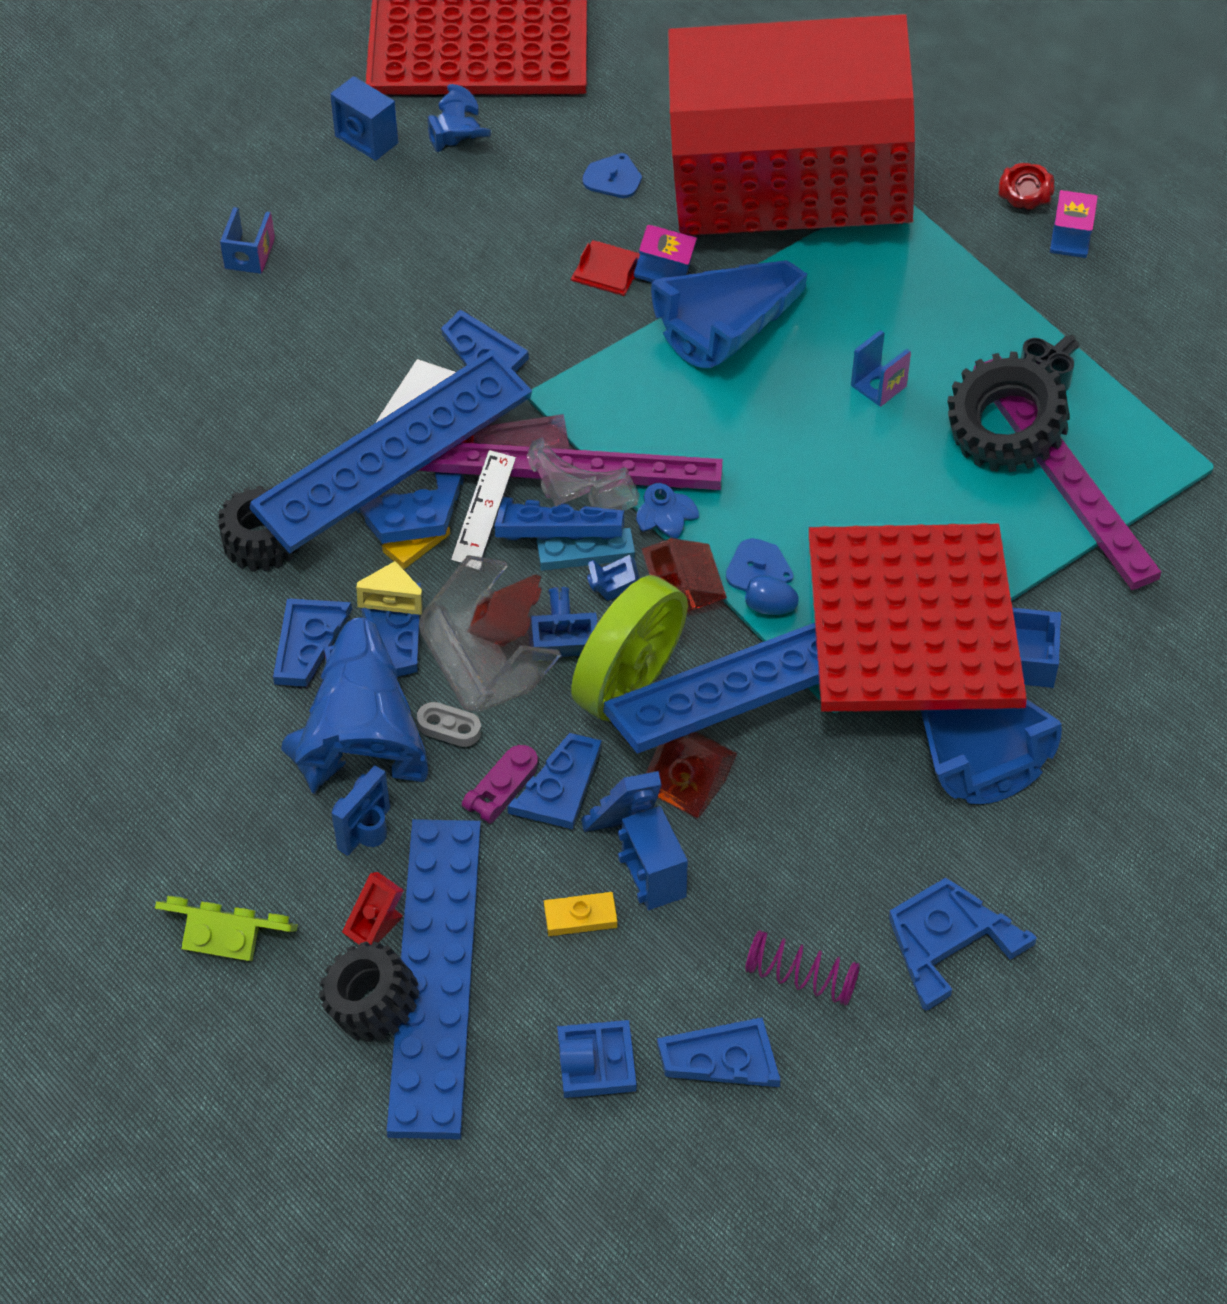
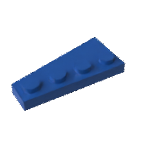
[495,497,625,540]

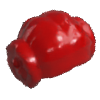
[998,163,1055,210]

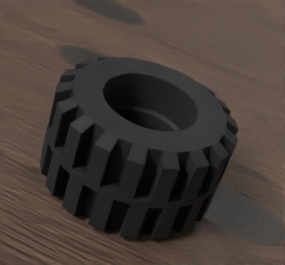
[218,486,300,571]
[319,942,419,1042]

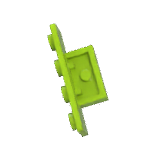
[155,896,298,961]

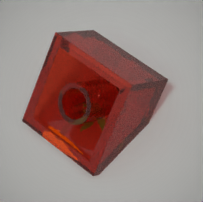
[646,732,737,818]

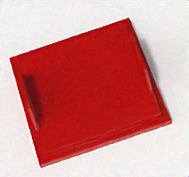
[571,240,640,296]

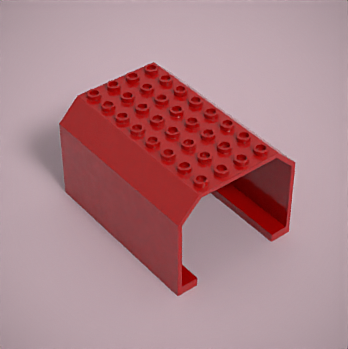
[668,14,915,235]

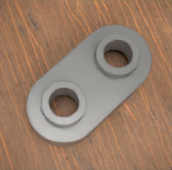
[417,702,481,747]

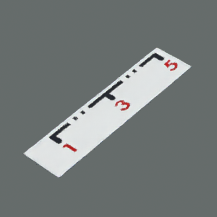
[451,450,516,567]

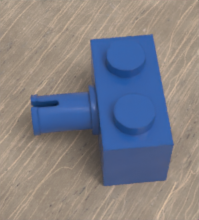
[528,587,597,659]

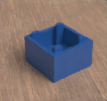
[330,76,398,161]
[1013,608,1061,688]
[618,806,688,910]

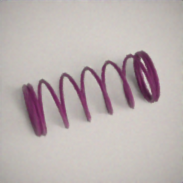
[745,930,860,1006]

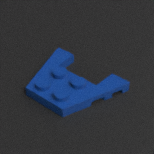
[356,472,464,543]
[889,878,1037,1012]

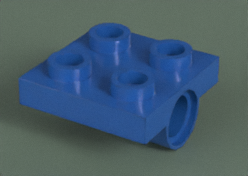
[331,765,390,856]
[557,1020,636,1098]

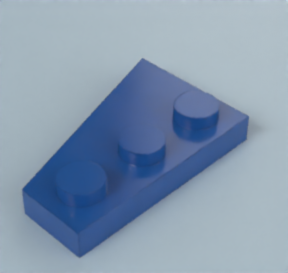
[441,310,529,372]
[360,583,421,677]
[273,599,352,686]
[507,733,602,829]
[657,1017,781,1087]

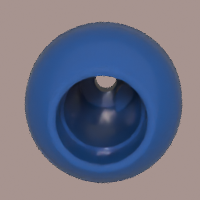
[745,575,799,615]

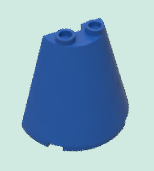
[921,700,1062,804]

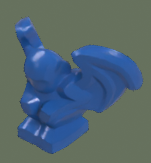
[428,84,491,152]

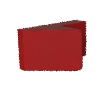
[342,872,404,945]

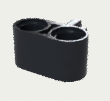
[1020,335,1079,391]

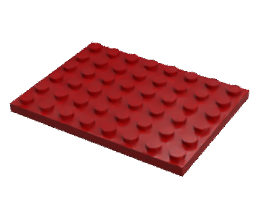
[366,0,587,95]
[808,523,1027,712]

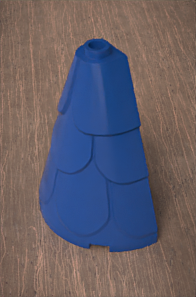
[651,260,807,368]
[295,618,428,782]

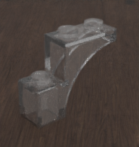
[527,437,639,511]

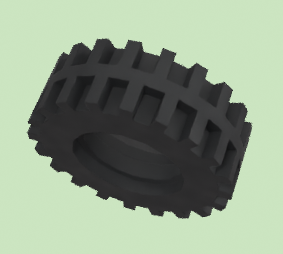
[947,351,1070,472]

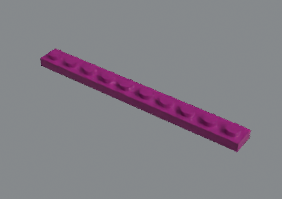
[973,357,1161,590]
[418,442,723,490]

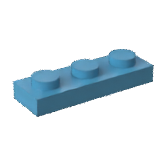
[537,528,635,571]

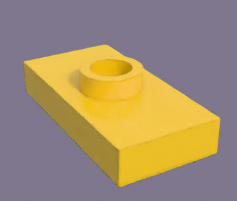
[382,526,450,569]
[544,892,617,936]

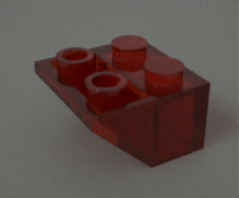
[642,538,727,612]
[467,574,542,647]

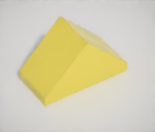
[356,561,422,615]

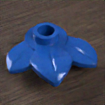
[636,483,699,540]

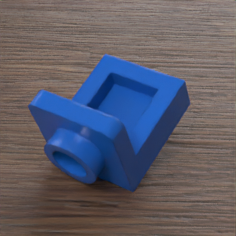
[587,555,640,601]

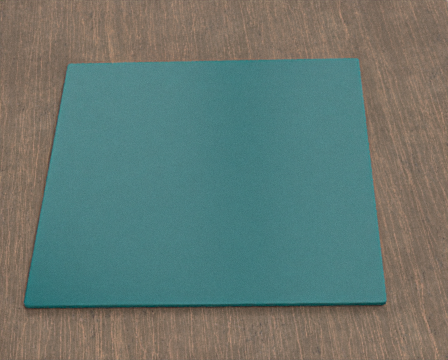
[528,205,1214,713]

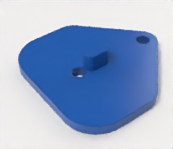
[583,153,642,198]
[726,538,794,592]

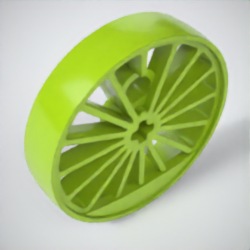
[571,575,688,721]

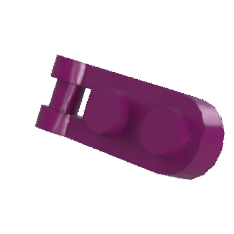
[461,745,538,824]

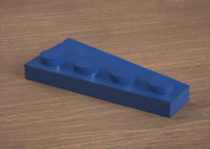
[581,771,661,832]

